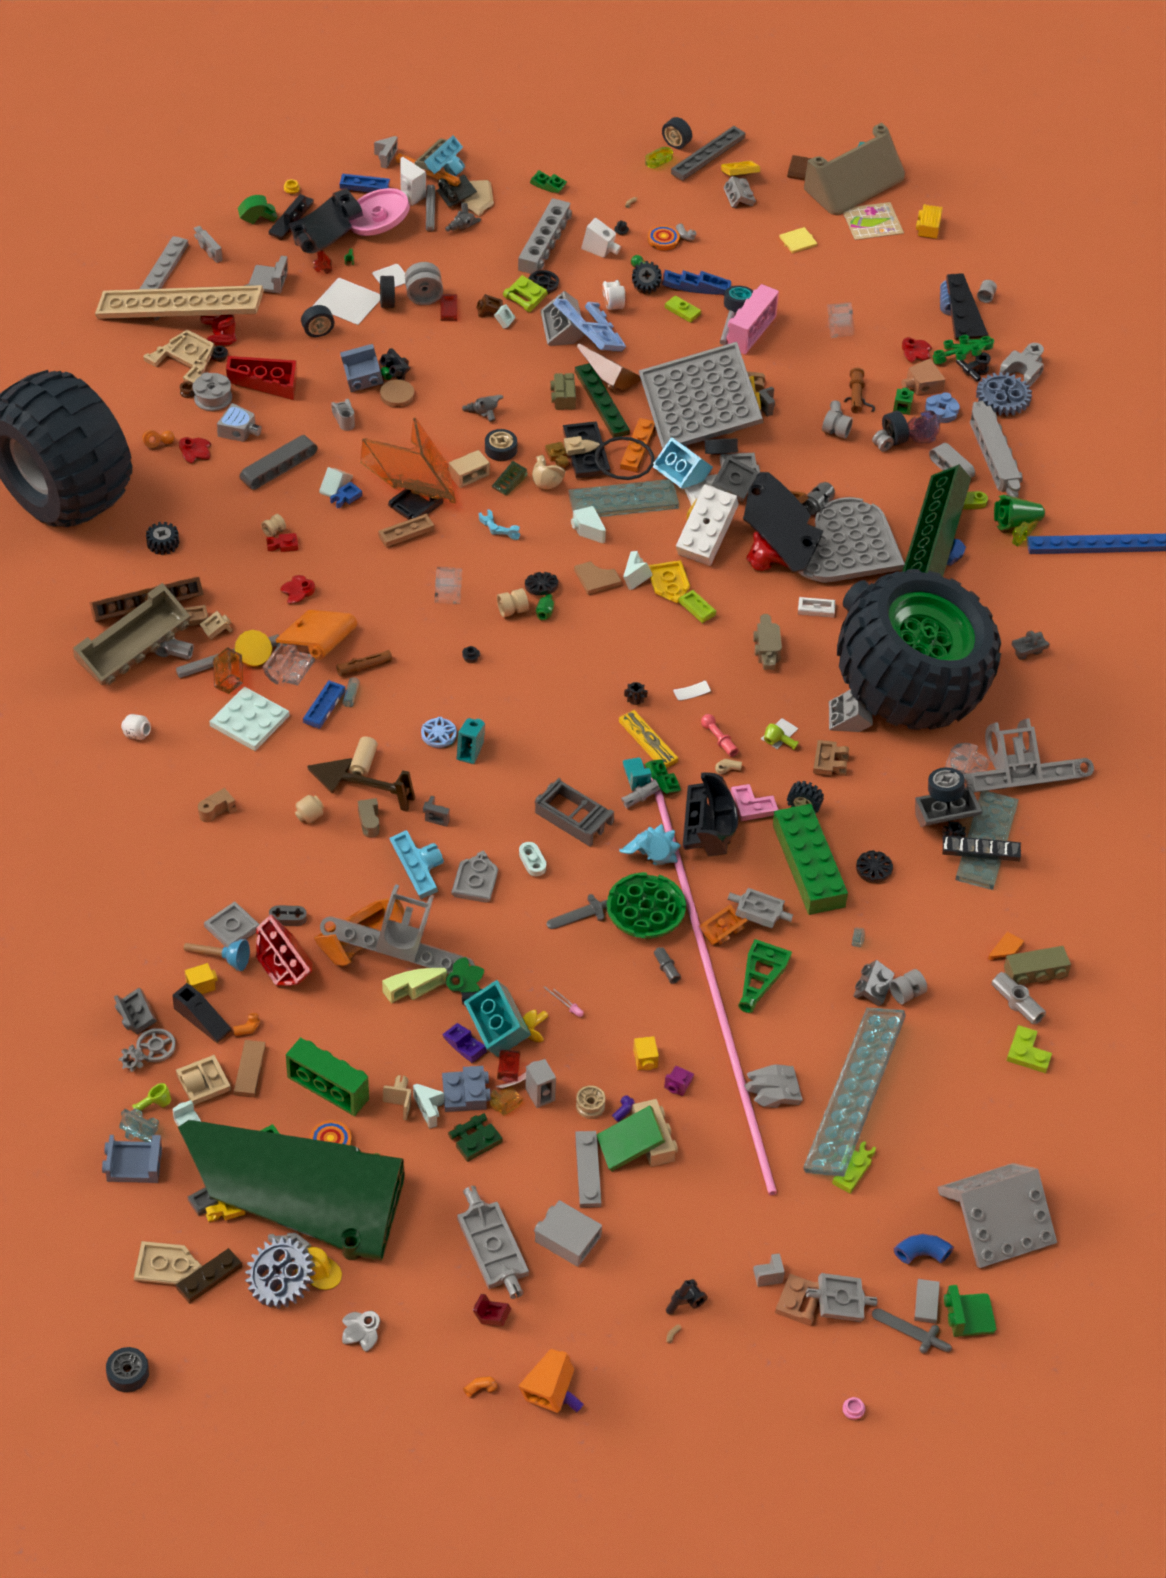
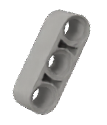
[929,443,975,478]

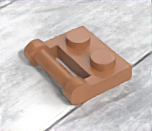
[775,1274,819,1325]

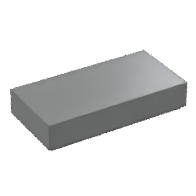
[914,1279,940,1323]

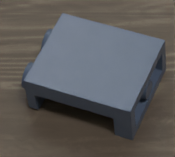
[340,344,383,392]
[102,1135,162,1183]

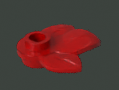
[902,337,932,363]
[179,437,211,464]
[280,575,316,604]

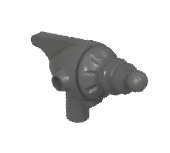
[445,203,481,232]
[462,395,504,422]

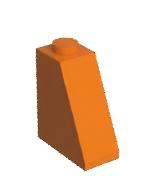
[518,1349,574,1413]

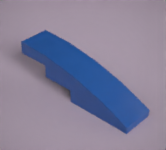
[662,269,731,294]

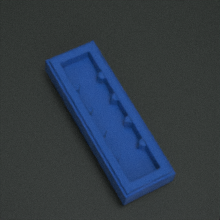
[303,680,346,729]

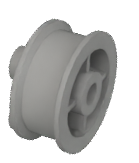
[193,373,232,411]

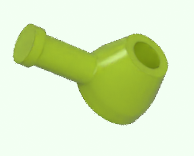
[764,724,799,750]
[132,1083,171,1114]

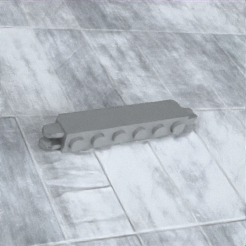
[970,401,1022,498]

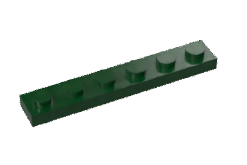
[575,363,630,438]

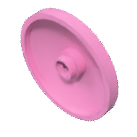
[349,188,410,236]

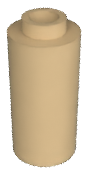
[349,737,378,777]

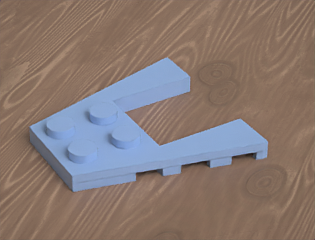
[553,298,626,351]

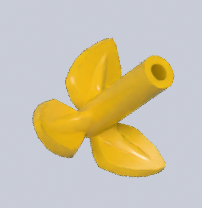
[523,1009,548,1042]

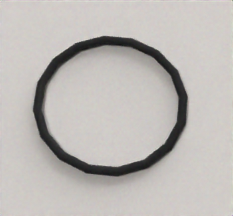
[595,437,655,480]

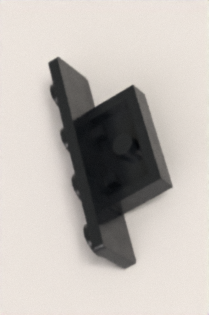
[268,194,314,239]

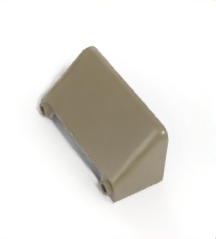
[804,123,905,215]

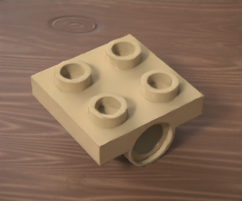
[176,1055,231,1105]

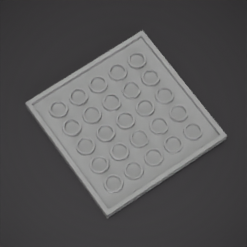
[639,342,763,450]

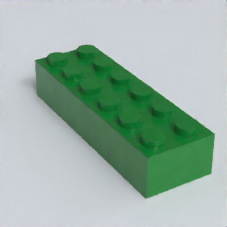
[773,804,848,915]

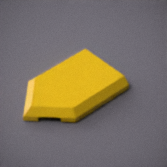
[648,560,690,603]

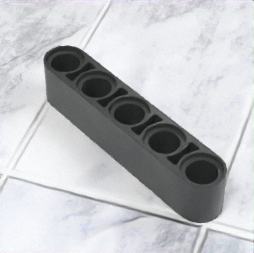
[239,435,318,490]

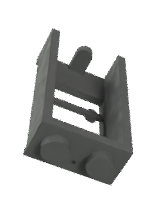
[535,778,614,847]

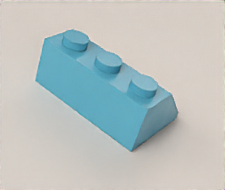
[653,437,713,489]

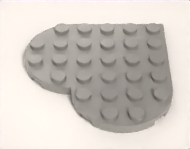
[798,497,905,583]

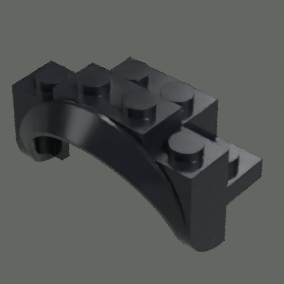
[683,772,738,857]

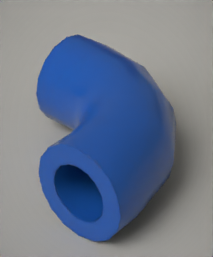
[894,1234,954,1264]

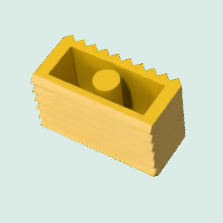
[916,204,943,239]

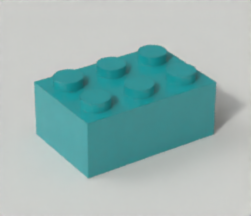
[464,980,531,1057]

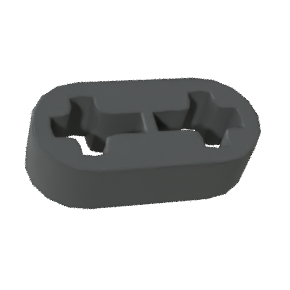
[269,905,307,926]

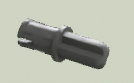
[654,947,681,984]

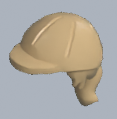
[532,455,565,490]

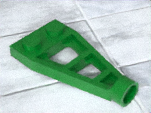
[738,939,792,1013]

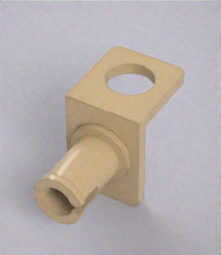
[383,1075,411,1120]

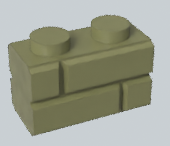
[550,373,576,410]

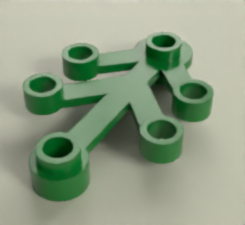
[932,335,995,364]

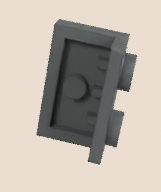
[853,960,895,1006]
[114,988,157,1034]

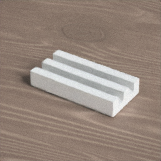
[798,597,835,618]

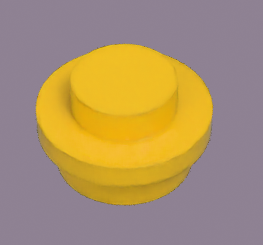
[284,179,300,194]

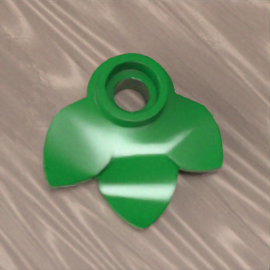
[446,957,485,992]

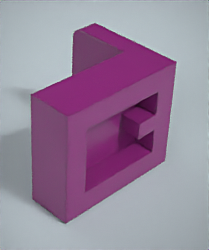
[664,1066,694,1096]

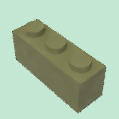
[1004,946,1071,985]

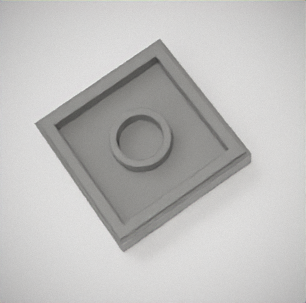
[204,902,260,947]

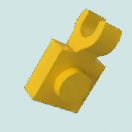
[206,1201,245,1222]

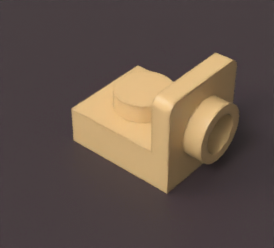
[200,611,233,639]

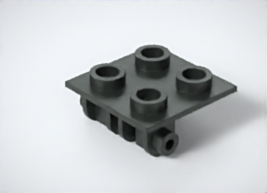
[437,175,477,208]

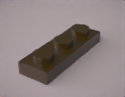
[176,1248,242,1304]

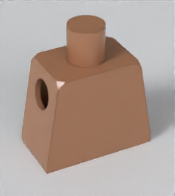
[901,359,945,396]

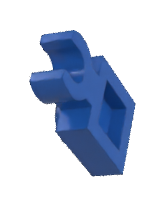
[330,482,362,508]

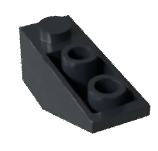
[172,983,232,1043]

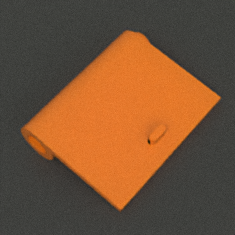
[275,610,357,660]

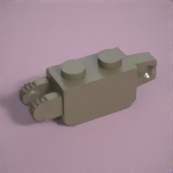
[753,614,782,670]

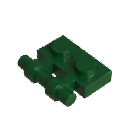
[448,1113,503,1162]

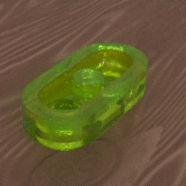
[645,147,673,168]

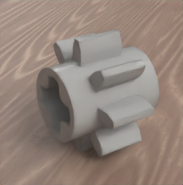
[118,1045,146,1072]

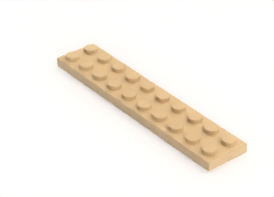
[95,285,264,319]

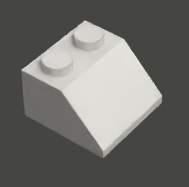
[401,157,426,206]

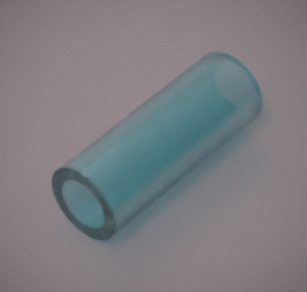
[342,678,360,707]

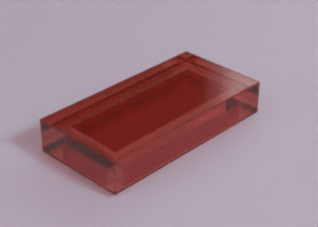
[441,294,457,321]

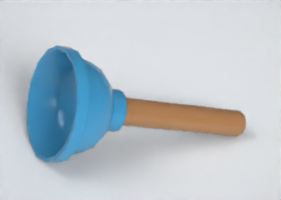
[184,939,250,971]

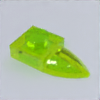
[1012,520,1039,547]

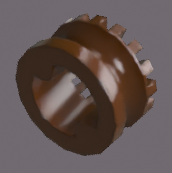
[180,381,195,398]

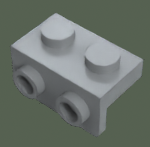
[724,176,756,208]

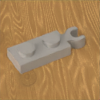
[193,226,222,263]

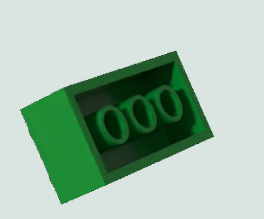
[286,1037,369,1117]

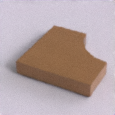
[574,561,621,595]

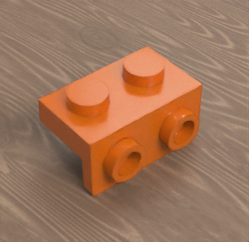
[699,904,748,945]

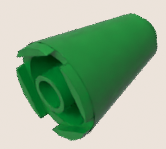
[994,495,1045,530]

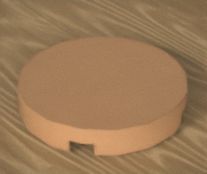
[380,379,414,407]

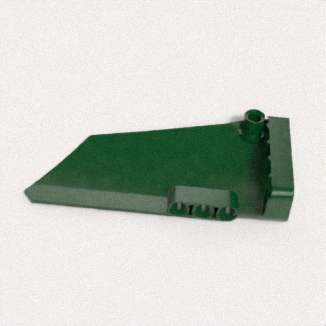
[178,1120,405,1261]

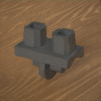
[1011,630,1050,660]

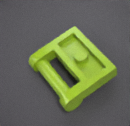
[503,275,548,312]

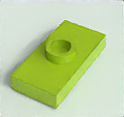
[665,295,701,323]
[679,590,716,623]

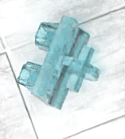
[119,1108,159,1142]

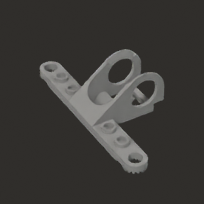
[963,718,1094,792]
[320,884,476,974]

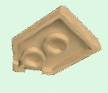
[461,180,494,216]
[134,1241,202,1285]

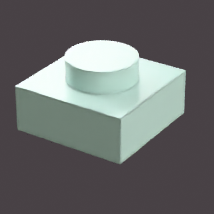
[494,304,516,329]

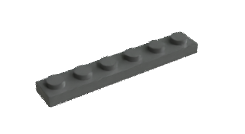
[671,126,746,181]

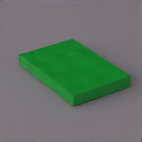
[597,1105,666,1171]

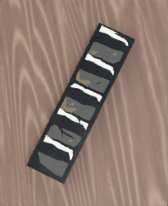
[942,835,1021,862]

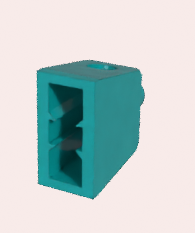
[456,718,485,764]

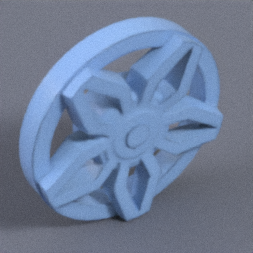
[421,717,457,748]

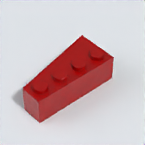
[226,356,297,400]

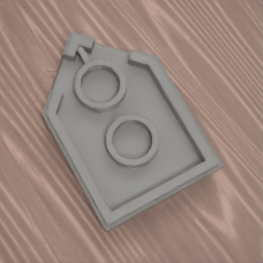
[451,850,498,903]

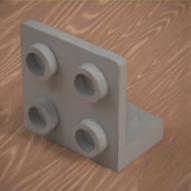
[249,256,288,293]

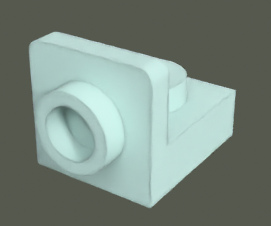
[172,1100,201,1126]

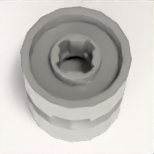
[822,410,853,439]
[889,969,928,1004]

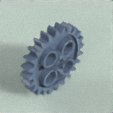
[976,372,1032,416]
[245,1237,316,1309]

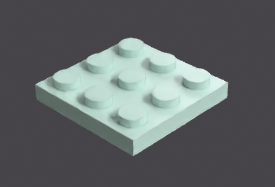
[209,686,290,751]

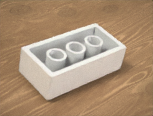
[676,484,739,566]

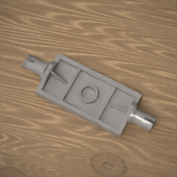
[457,1186,529,1299]

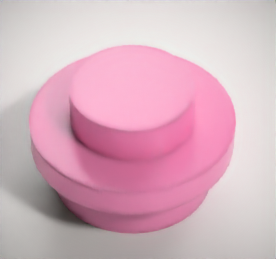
[843,1397,865,1420]

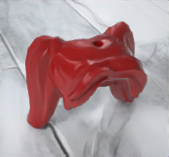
[200,314,237,346]
[746,531,788,571]

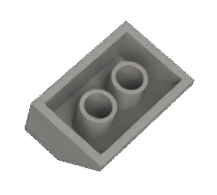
[540,291,585,346]

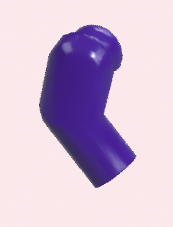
[612,1095,635,1122]
[563,1391,584,1413]

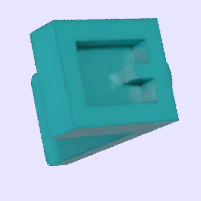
[622,757,651,791]

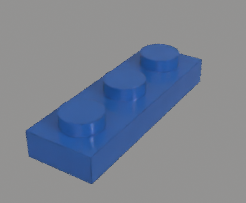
[339,174,390,192]

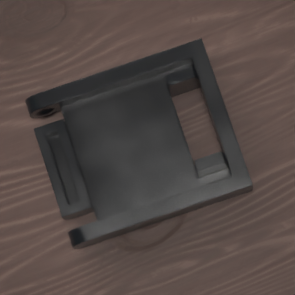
[388,480,443,520]

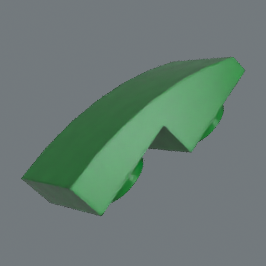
[530,170,567,193]
[645,759,681,794]

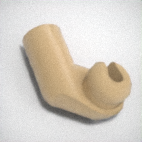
[715,759,742,774]

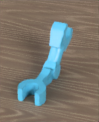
[479,510,520,540]

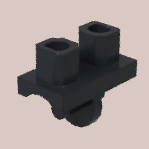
[379,348,410,380]

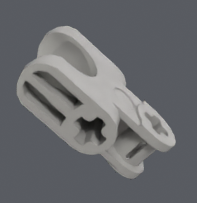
[1000,343,1044,387]

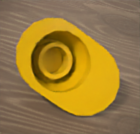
[295,1247,342,1290]

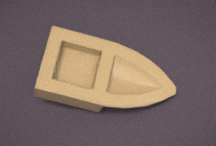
[564,436,600,455]

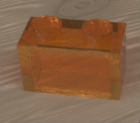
[213,647,243,694]

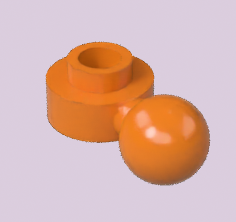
[142,430,175,448]

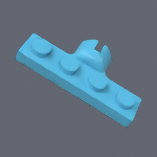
[424,135,465,176]
[389,830,444,900]

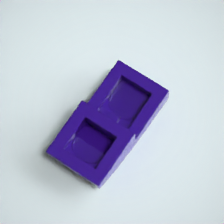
[442,1023,487,1063]

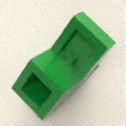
[238,195,277,224]

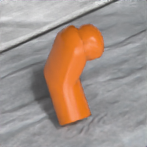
[233,1013,260,1036]
[463,1376,497,1397]

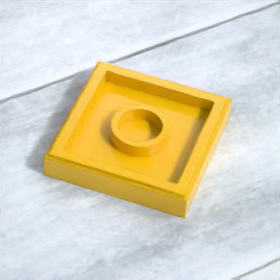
[721,160,760,176]

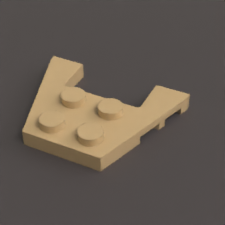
[143,330,215,383]

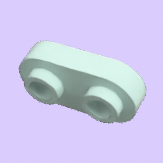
[519,842,546,876]

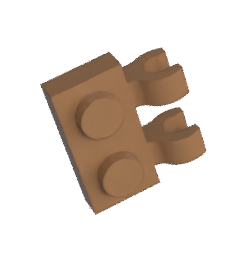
[813,740,849,776]

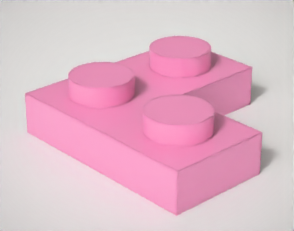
[731,784,778,821]

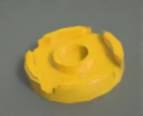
[234,630,272,667]

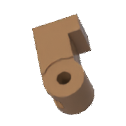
[198,788,237,822]

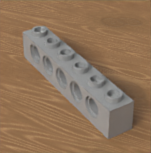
[518,198,572,274]

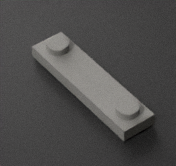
[575,1131,601,1208]

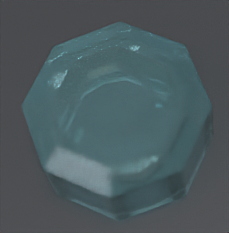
[851,927,865,947]

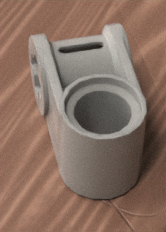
[331,399,355,431]

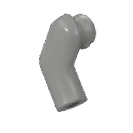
[676,224,697,241]

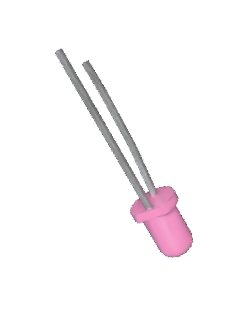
[544,987,584,1017]

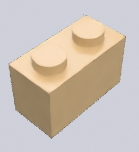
[449,450,490,488]

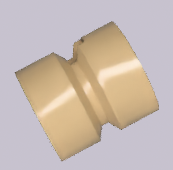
[497,588,529,617]

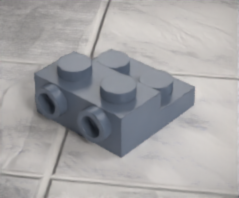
[442,1066,490,1112]

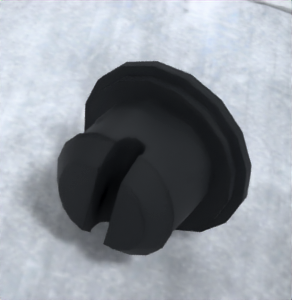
[614,220,629,235]

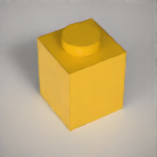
[185,963,218,994]
[633,1036,659,1070]

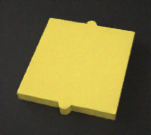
[779,227,817,253]

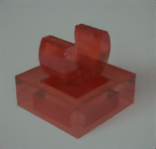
[313,250,332,274]

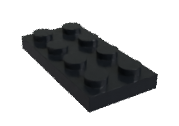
[563,421,610,478]

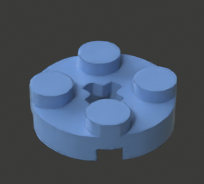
[925,392,960,423]

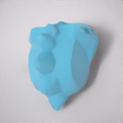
[619,824,681,865]

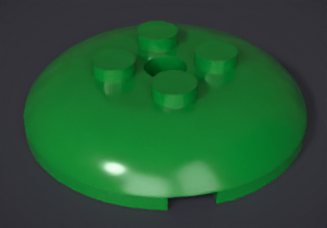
[607,872,686,939]

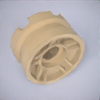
[576,1085,605,1119]

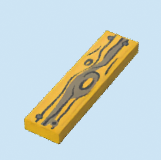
[619,710,678,768]

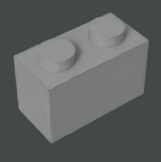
[525,1059,556,1108]

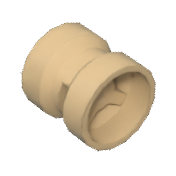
[261,514,286,537]

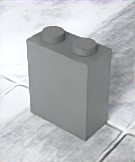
[534,1200,602,1267]

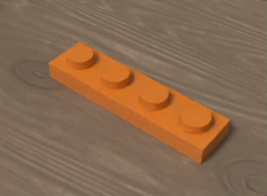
[620,418,655,473]

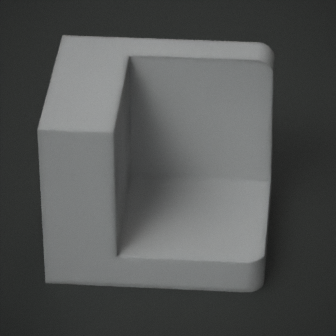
[753,1253,785,1287]

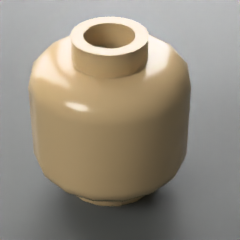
[295,795,324,823]

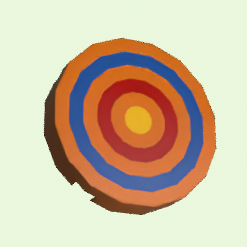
[647,225,680,251]
[309,1120,352,1145]

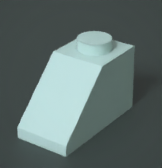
[571,506,606,543]

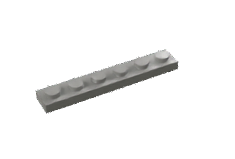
[140,236,189,289]

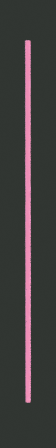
[651,778,777,1195]

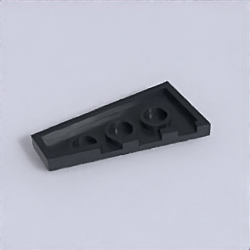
[946,273,988,340]

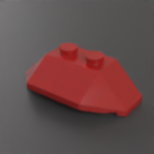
[256,914,313,987]

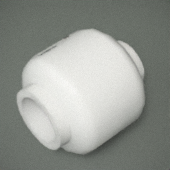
[121,714,151,740]

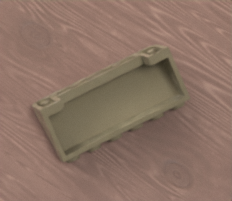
[73,583,190,686]

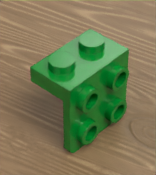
[944,1285,996,1337]

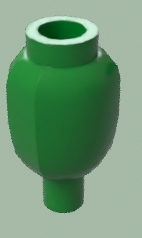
[536,594,554,620]

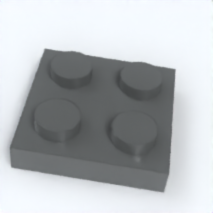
[711,456,758,502]

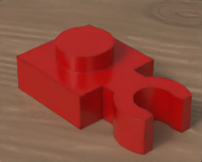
[266,533,298,552]

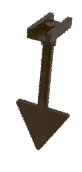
[307,758,415,811]

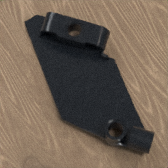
[289,188,363,253]
[743,472,823,573]

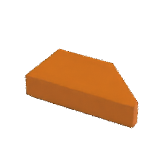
[988,931,1024,961]

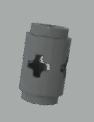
[802,482,835,515]

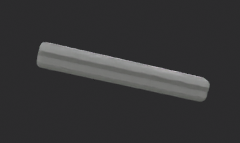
[426,185,435,231]

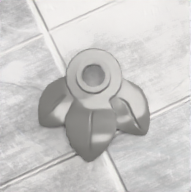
[342,1311,380,1352]

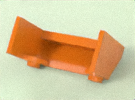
[314,898,412,967]

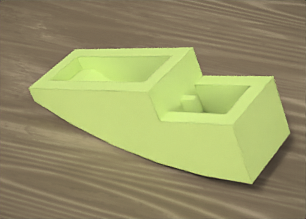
[382,968,447,1003]

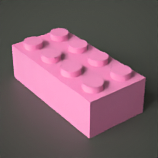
[727,284,779,355]

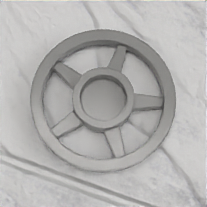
[136,1028,175,1062]

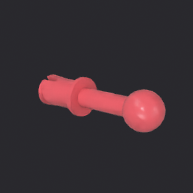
[701,714,739,757]

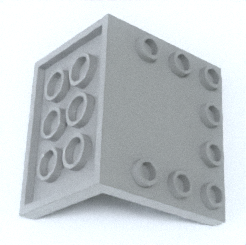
[937,1163,1057,1268]

